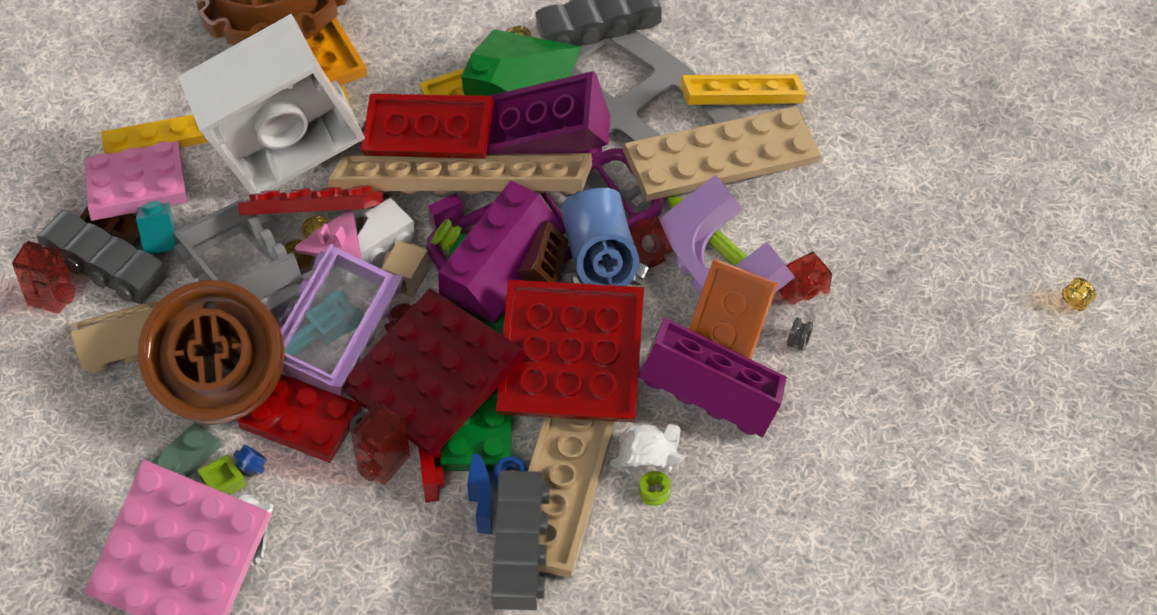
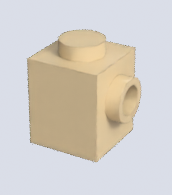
[381,240,430,298]

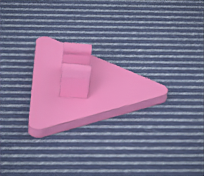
[295,210,362,260]

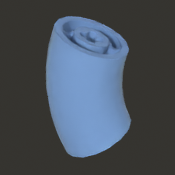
[560,188,639,286]

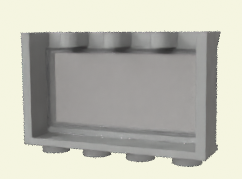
[173,198,303,300]

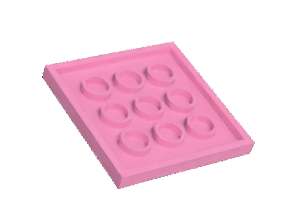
[84,459,272,615]

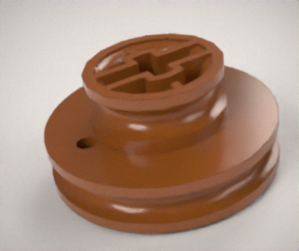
[138,280,285,425]

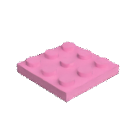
[84,141,188,221]

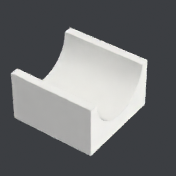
[178,14,365,194]

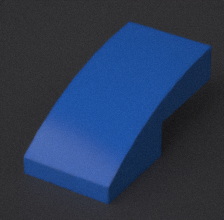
[467,454,493,534]

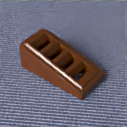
[517,220,568,282]

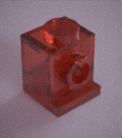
[779,251,832,304]

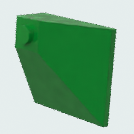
[461,29,581,96]

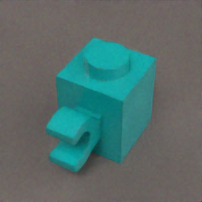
[136,201,177,254]

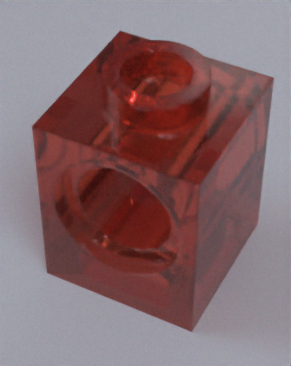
[629,215,673,268]

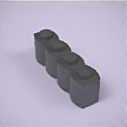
[535,0,662,45]
[37,210,166,304]
[492,471,550,610]

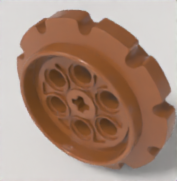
[196,0,347,45]

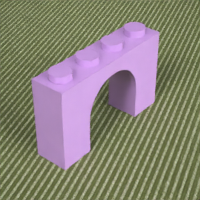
[654,174,795,296]

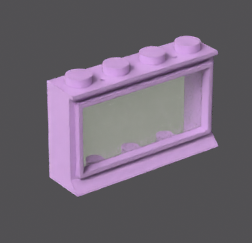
[281,243,403,397]

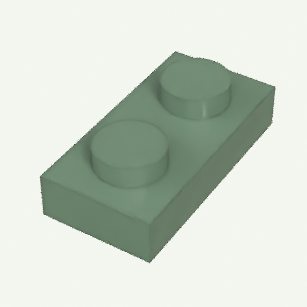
[151,422,221,477]

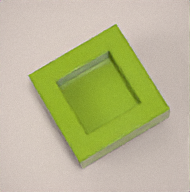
[197,454,246,495]

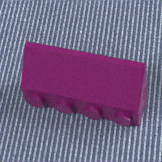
[487,71,611,154]
[438,180,565,324]
[638,317,787,438]

